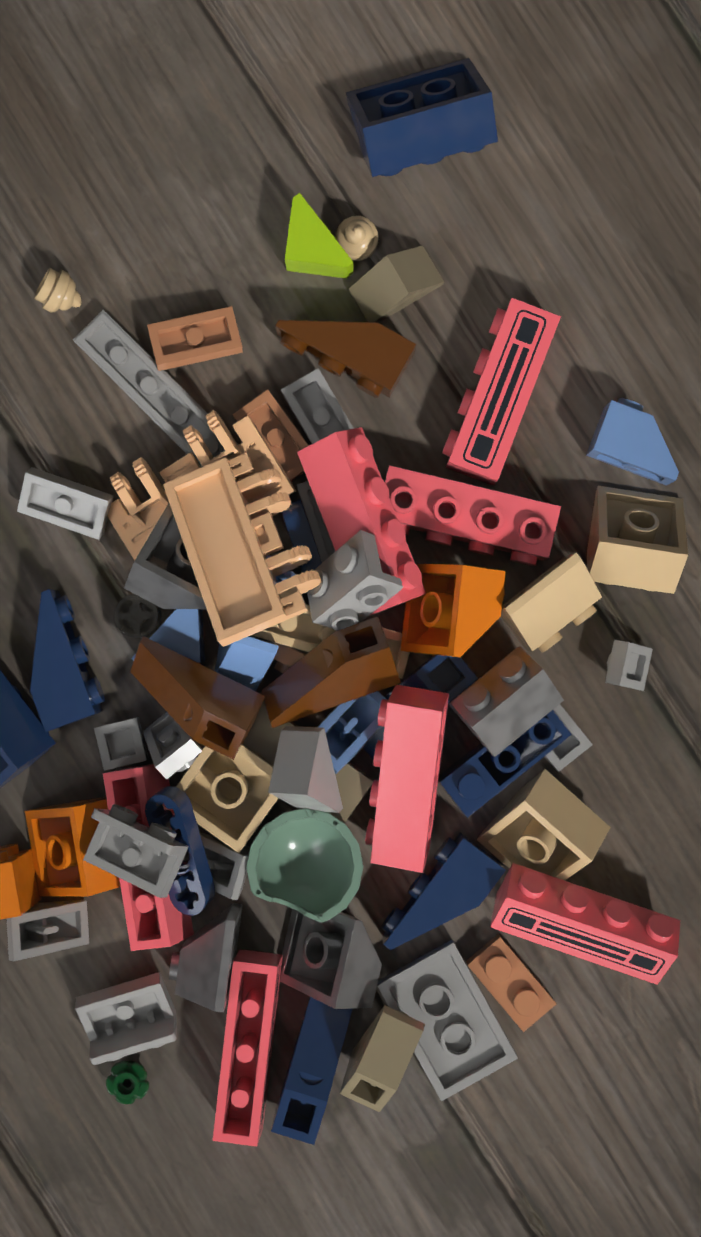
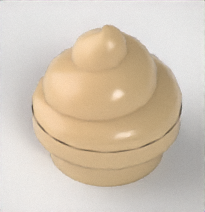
[335,216,379,261]
[34,268,81,312]

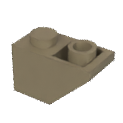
[340,1005,425,1112]

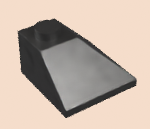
[124,503,206,609]
[169,903,242,1013]
[280,909,382,1009]

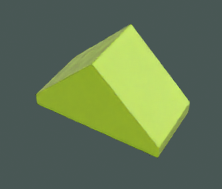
[285,193,353,279]

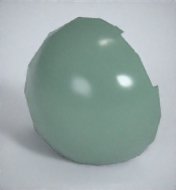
[246,808,363,922]

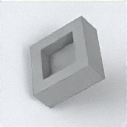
[605,640,653,691]
[94,717,149,771]

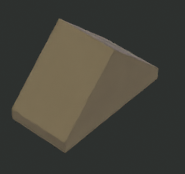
[349,245,444,323]

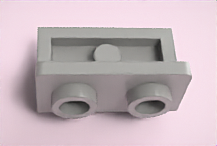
[307,530,403,631]
[83,804,189,898]
[75,972,177,1065]

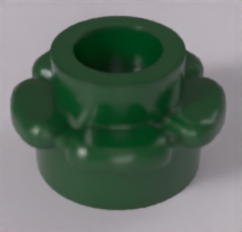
[106,1061,149,1105]

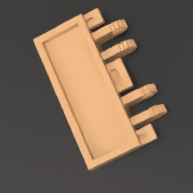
[107,410,296,560]
[163,452,321,647]

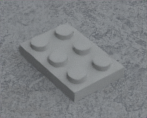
[377,939,518,1101]

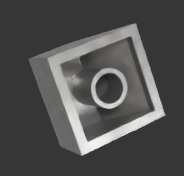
[449,646,564,757]

